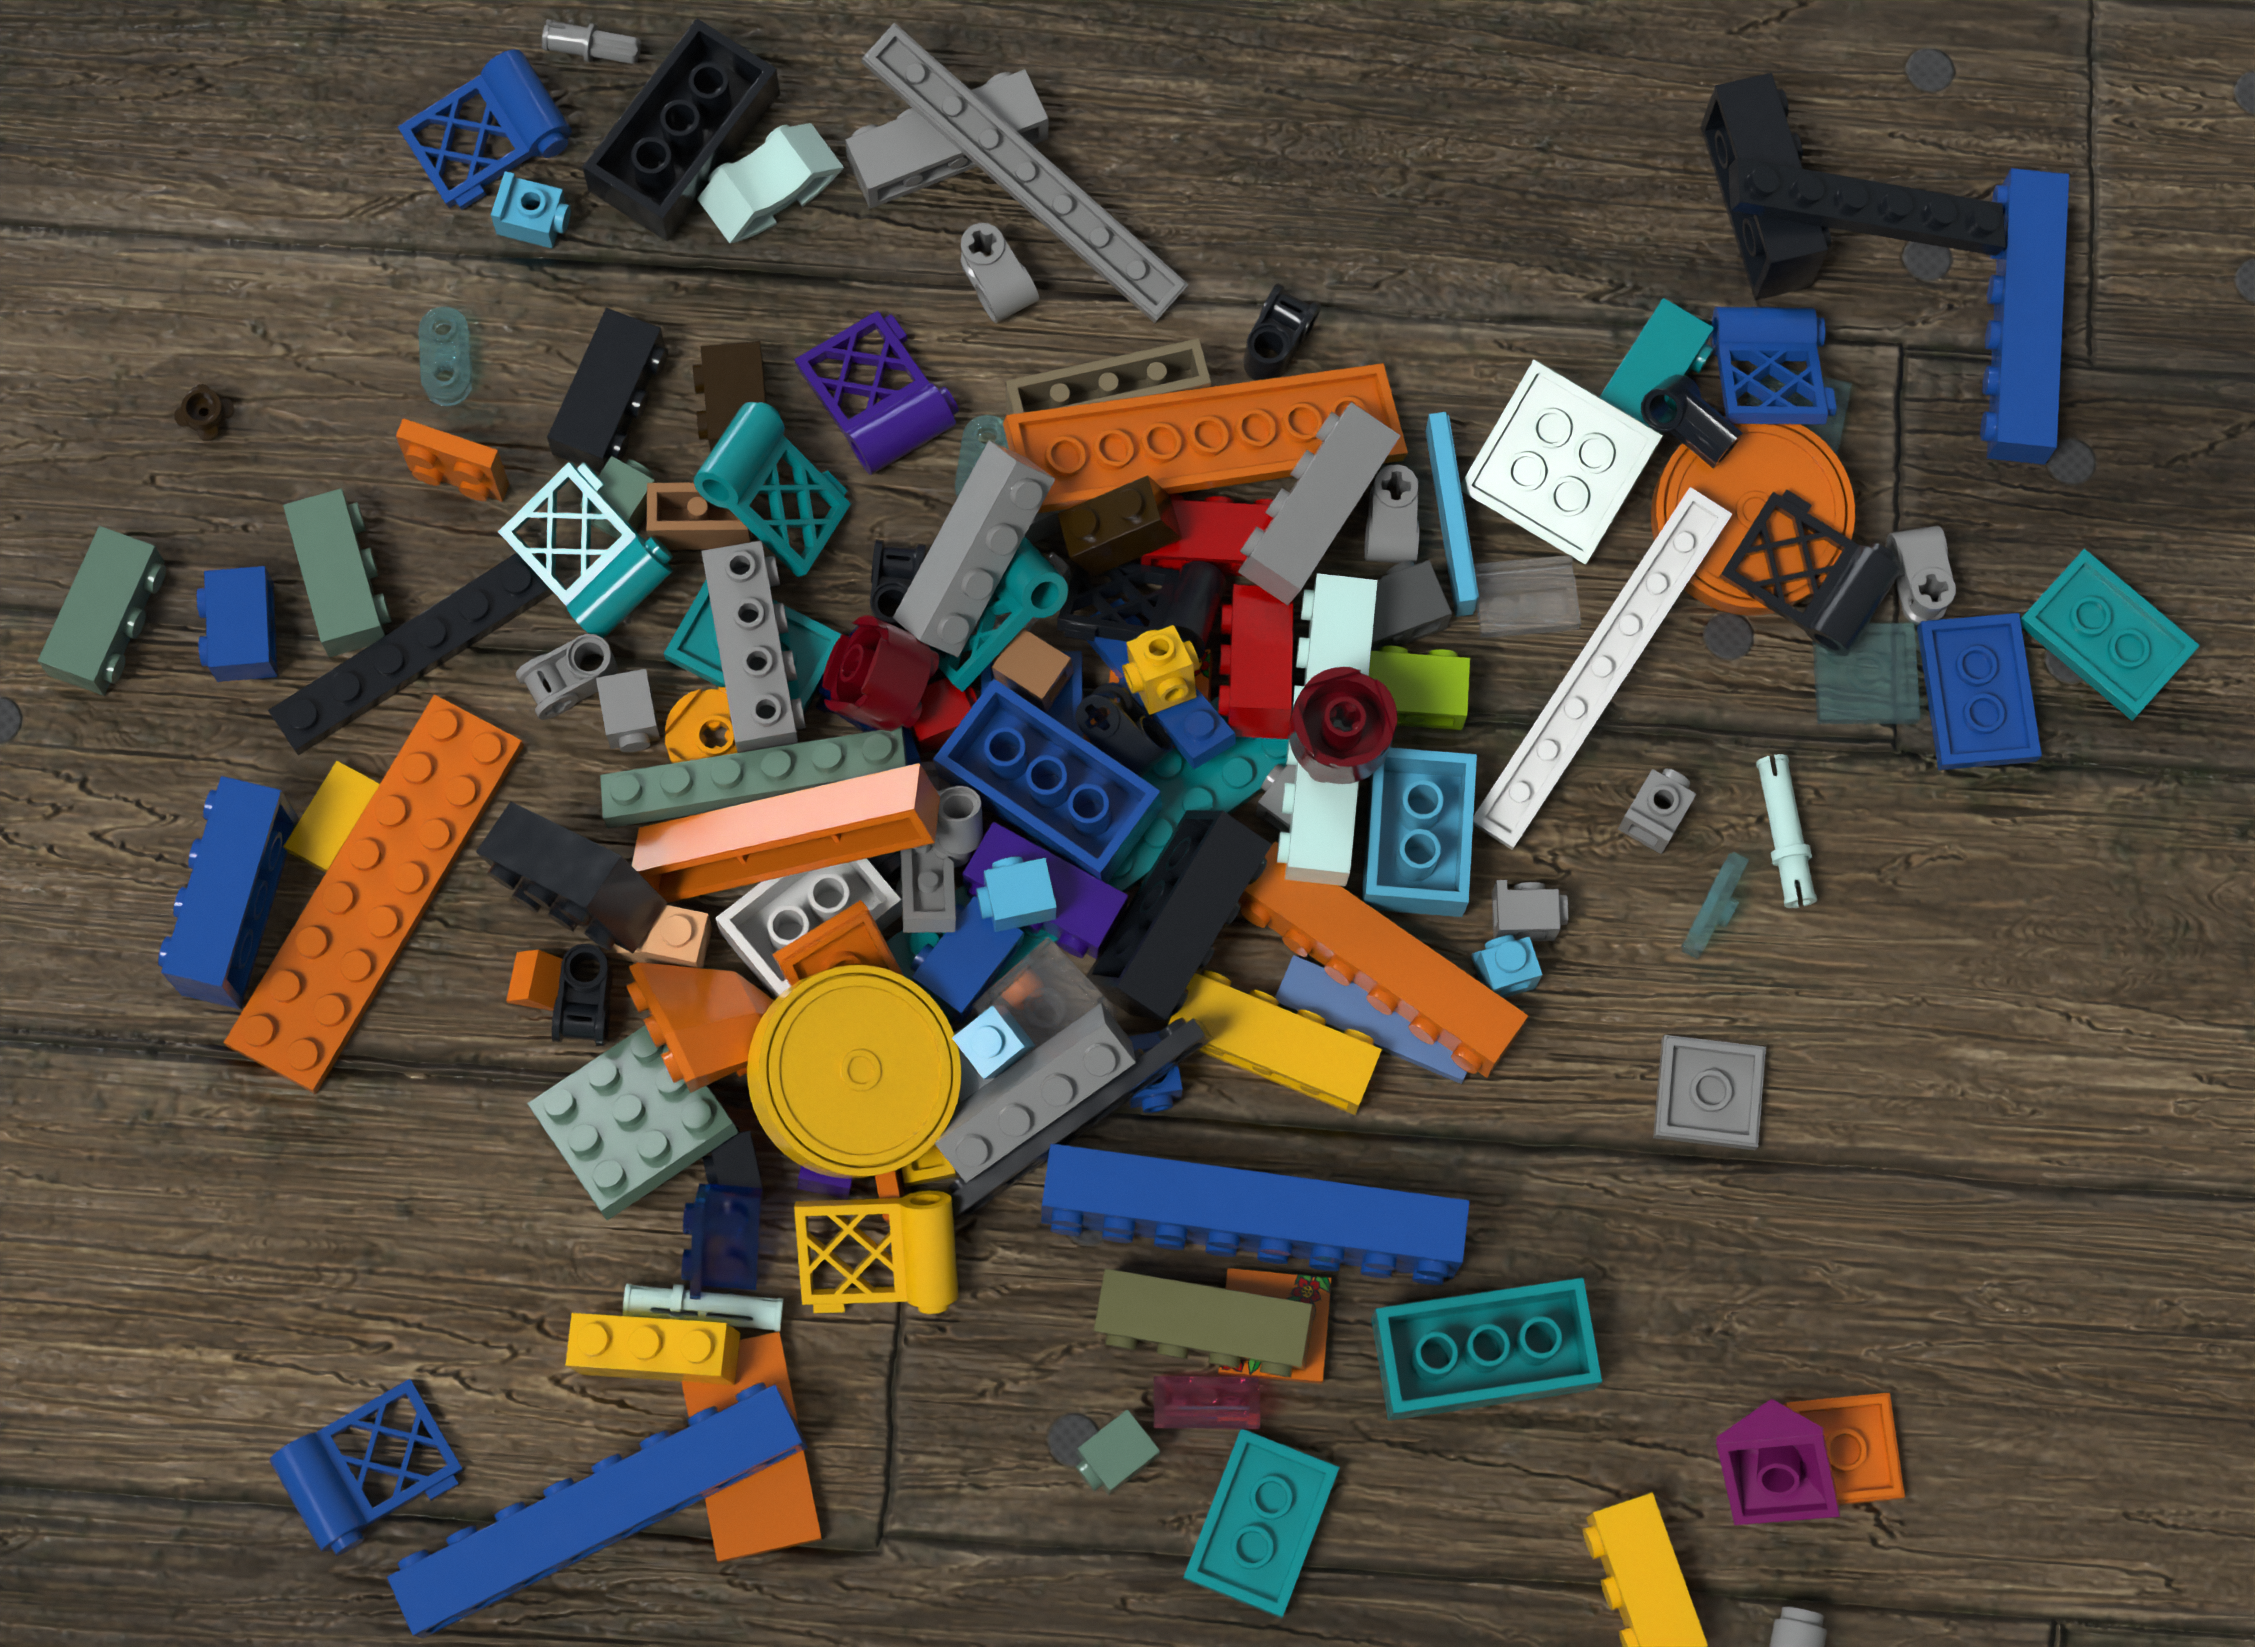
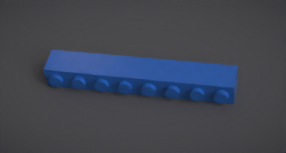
[387,1382,808,1639]

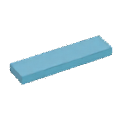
[1425,412,1479,617]

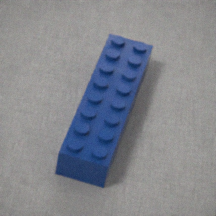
[1041,1143,1470,1285]

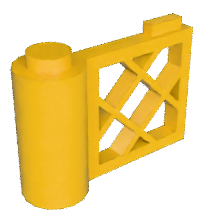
[794,1191,959,1314]

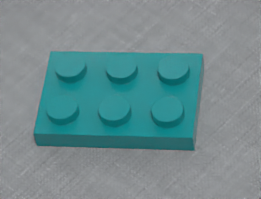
[2020,549,2200,721]
[663,580,842,715]
[1183,1428,1340,1619]

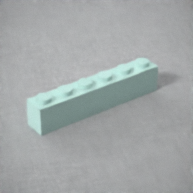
[1277,573,1378,886]

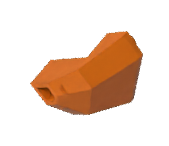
[626,962,775,1093]

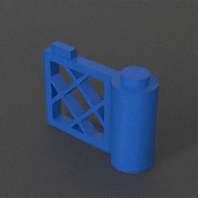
[398,49,572,210]
[1711,307,1837,424]
[269,1379,463,1556]

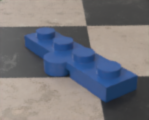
[1086,598,1236,770]

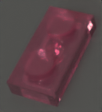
[1153,1376,1261,1429]

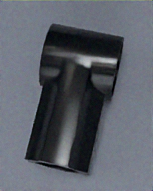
[1641,375,1743,469]

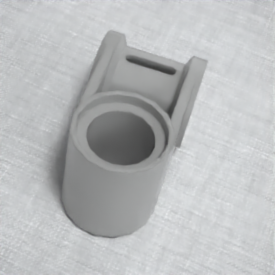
[961,223,1039,324]
[1364,464,1419,564]
[1886,526,1956,625]
[515,634,618,720]

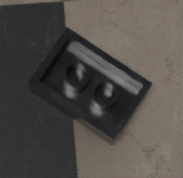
[476,801,667,953]

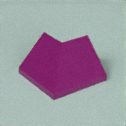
[1716,1398,1840,1525]

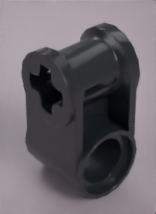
[1243,283,1321,381]
[870,539,926,633]
[1075,682,1173,777]
[552,944,613,1047]

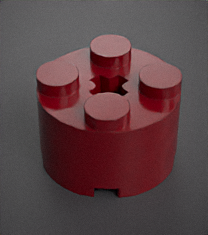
[823,615,939,732]
[1289,667,1397,784]

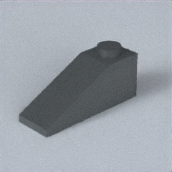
[1371,560,1452,651]

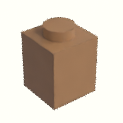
[991,628,1074,713]

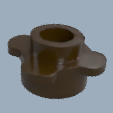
[174,384,235,441]

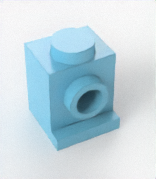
[491,171,571,249]
[1471,935,1543,998]

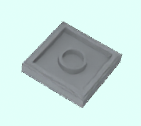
[1653,1035,1766,1150]

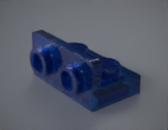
[681,1183,762,1300]

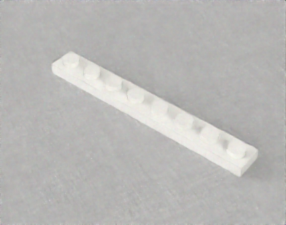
[1473,487,1732,850]

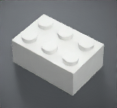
[715,858,902,1000]

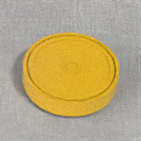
[747,965,961,1179]

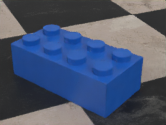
[933,678,1163,883]
[158,776,298,1010]

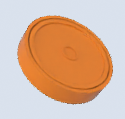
[1651,417,1855,616]

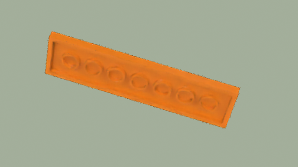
[1003,363,1408,513]
[224,694,524,1094]

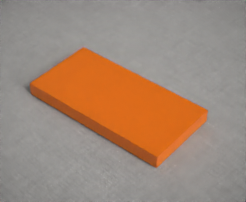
[681,1332,822,1563]

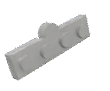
[900,762,972,933]

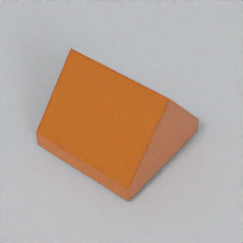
[506,949,563,1011]

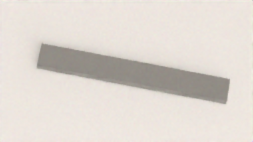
[861,23,1189,323]

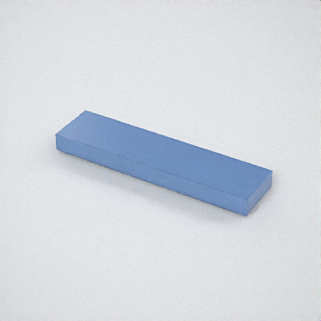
[1275,955,1467,1084]

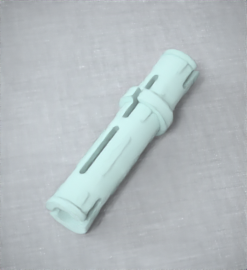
[1756,754,1817,908]
[623,1283,783,1332]

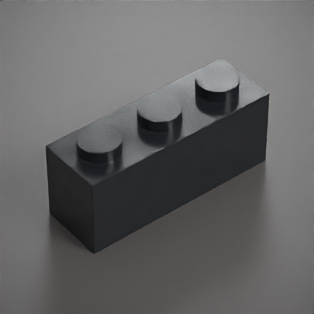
[547,308,668,473]

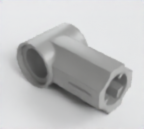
[936,786,984,854]

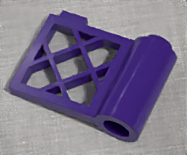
[794,310,959,475]

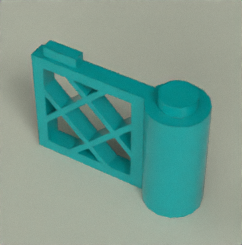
[693,402,851,577]
[498,462,673,639]
[929,536,1068,692]

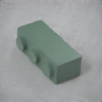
[283,488,392,658]
[38,526,166,696]

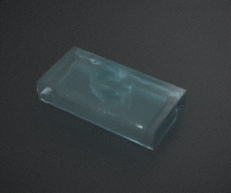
[1681,852,1749,959]

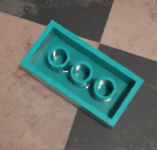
[1371,1278,1602,1421]

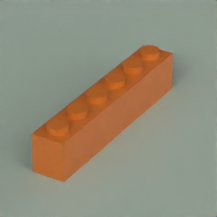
[632,763,940,903]
[1238,841,1528,1078]

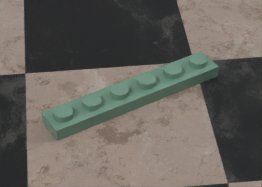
[600,727,908,829]

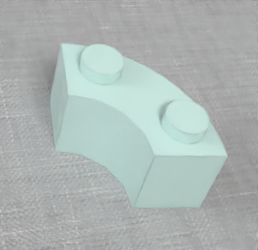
[697,123,844,243]

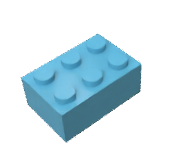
[1362,748,1477,917]

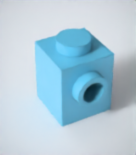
[976,857,1057,932]

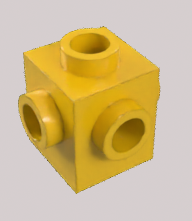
[1122,625,1200,715]

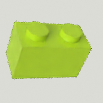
[1369,646,1470,730]

